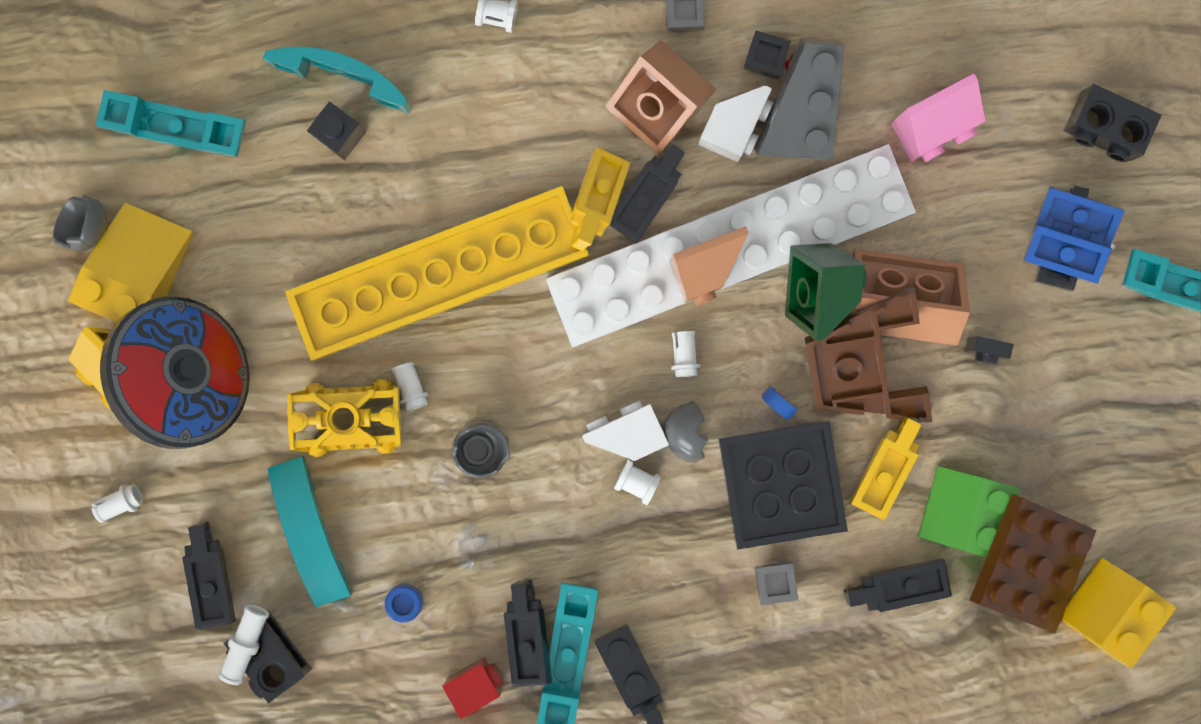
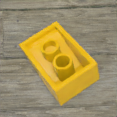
[67,202,194,322]

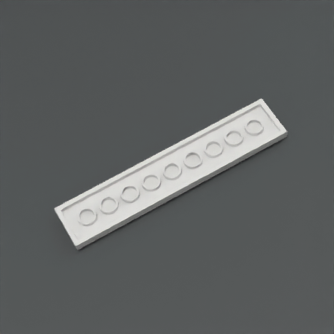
[546,144,916,348]

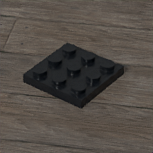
[718,421,848,550]

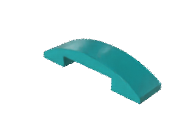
[263,47,412,114]
[95,90,246,157]
[1122,249,1201,313]
[268,456,352,607]
[537,582,599,724]

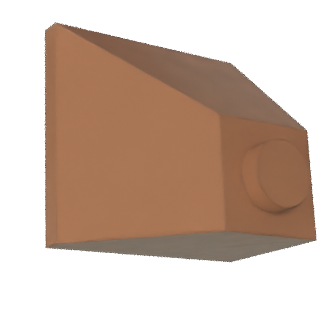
[669,226,749,306]

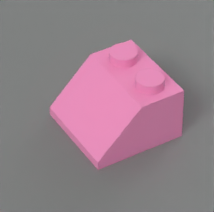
[891,74,985,162]

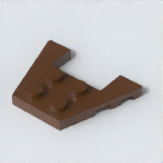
[804,287,932,423]

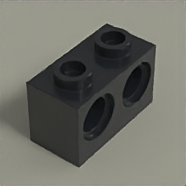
[1063,84,1162,162]
[223,610,312,704]

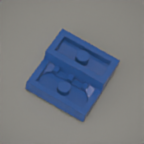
[1024,186,1125,284]

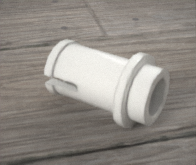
[671,331,701,378]
[392,362,429,411]
[91,484,143,523]

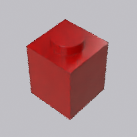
[442,657,504,719]

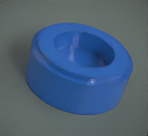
[762,385,798,420]
[385,584,423,623]

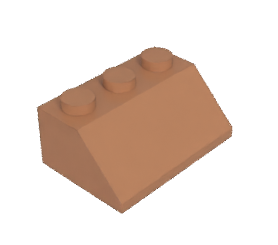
[847,249,970,346]

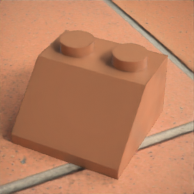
[605,40,716,155]

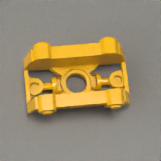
[287,379,402,457]

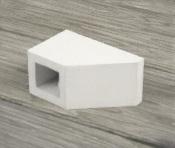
[698,86,774,162]
[582,400,669,461]

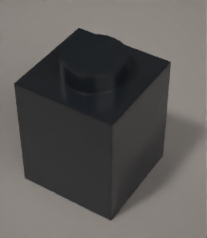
[307,101,366,161]

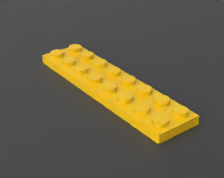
[285,186,589,361]

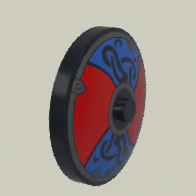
[100,297,250,449]

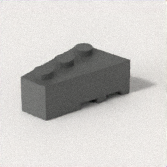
[754,38,845,160]

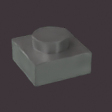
[666,0,705,32]
[755,561,798,606]

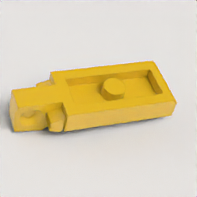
[570,147,630,251]
[849,417,921,521]

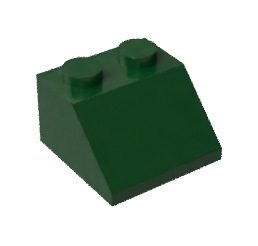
[785,243,867,341]

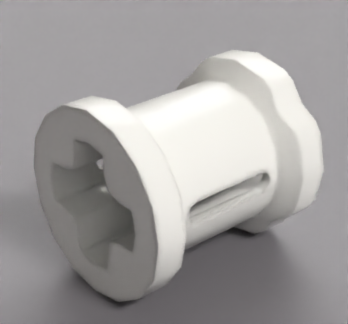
[475,0,518,33]
[614,459,661,505]

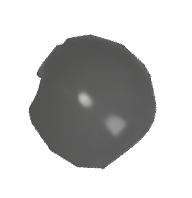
[53,195,107,252]
[664,401,708,463]
[451,422,510,479]

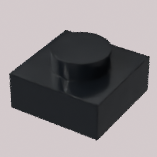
[743,30,791,80]
[964,336,1014,365]

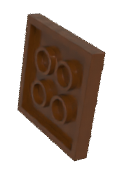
[970,494,1097,633]

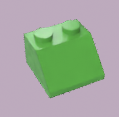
[918,466,1021,557]

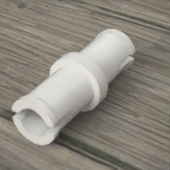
[218,605,269,685]

